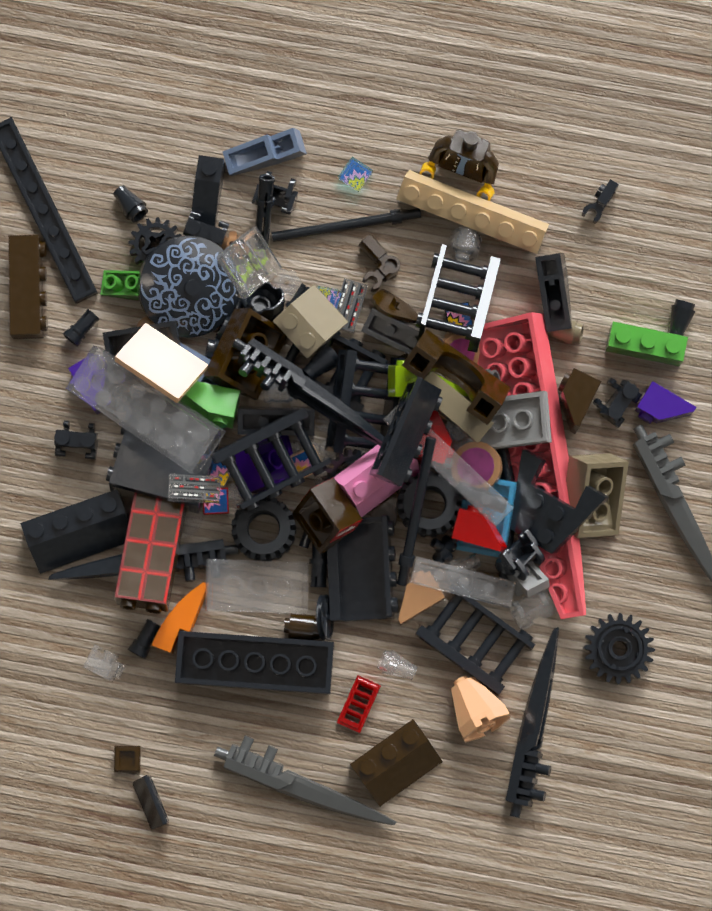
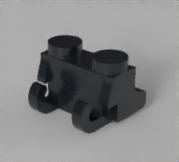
[252,171,298,215]
[183,211,229,247]
[593,378,642,428]
[54,420,98,460]
[495,529,545,581]

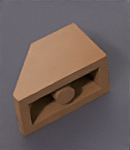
[398,570,445,626]

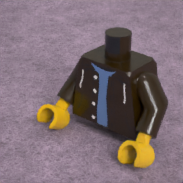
[419,130,499,201]

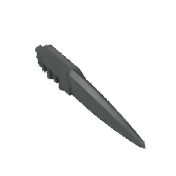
[633,425,712,582]
[214,735,397,825]

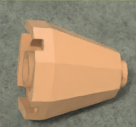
[451,675,510,743]

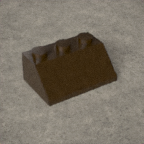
[203,308,287,400]
[350,719,443,807]

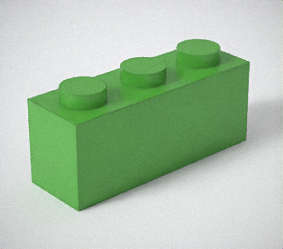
[605,321,688,367]

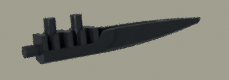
[232,338,384,446]
[48,539,239,582]
[505,627,559,818]

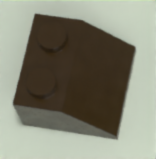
[558,368,602,434]

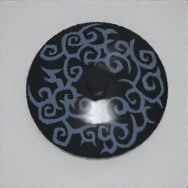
[138,236,239,338]

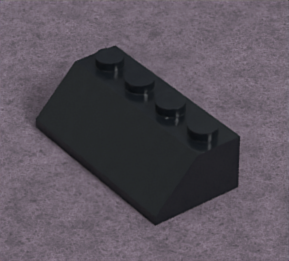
[369,377,443,486]
[20,489,129,574]

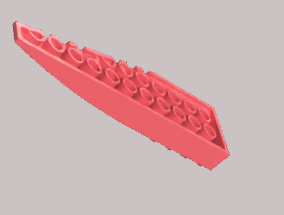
[477,312,586,619]

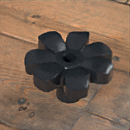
[430,535,458,565]

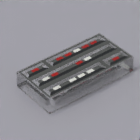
[337,278,368,334]
[168,473,221,504]

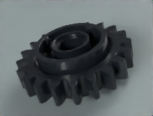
[583,613,655,685]

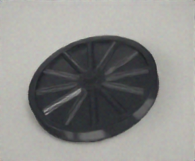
[316,594,334,641]

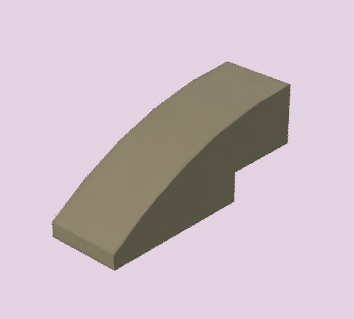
[424,372,494,443]

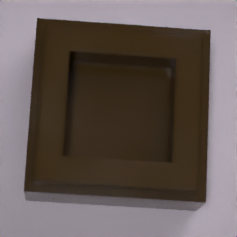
[114,746,141,772]

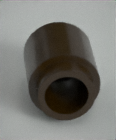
[284,613,320,640]

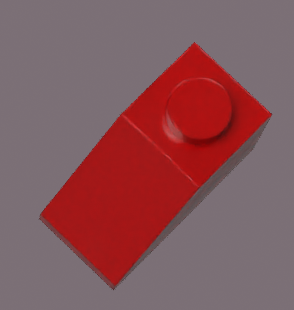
[452,505,507,552]

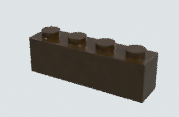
[8,235,48,339]

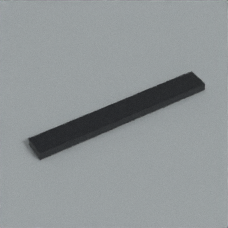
[0,117,98,304]

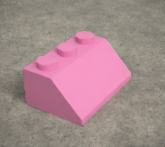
[334,445,419,517]

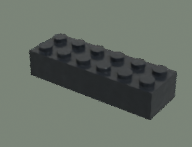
[175,631,334,695]

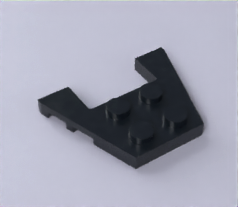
[510,450,609,554]

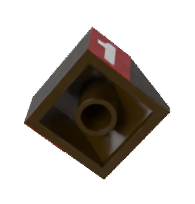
[292,478,363,554]

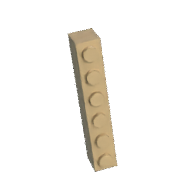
[396,170,549,254]

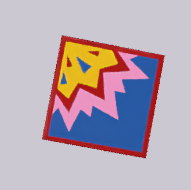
[203,488,229,515]

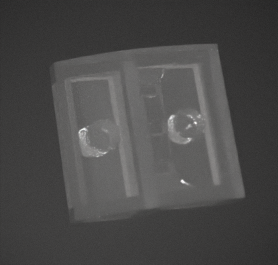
[216,226,282,299]

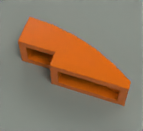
[152,582,210,654]

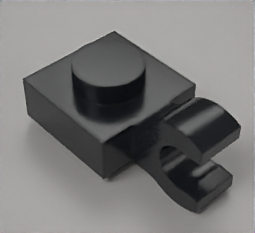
[582,179,619,224]

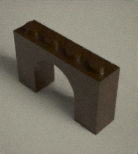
[402,329,511,425]

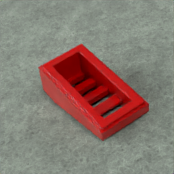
[336,675,381,733]

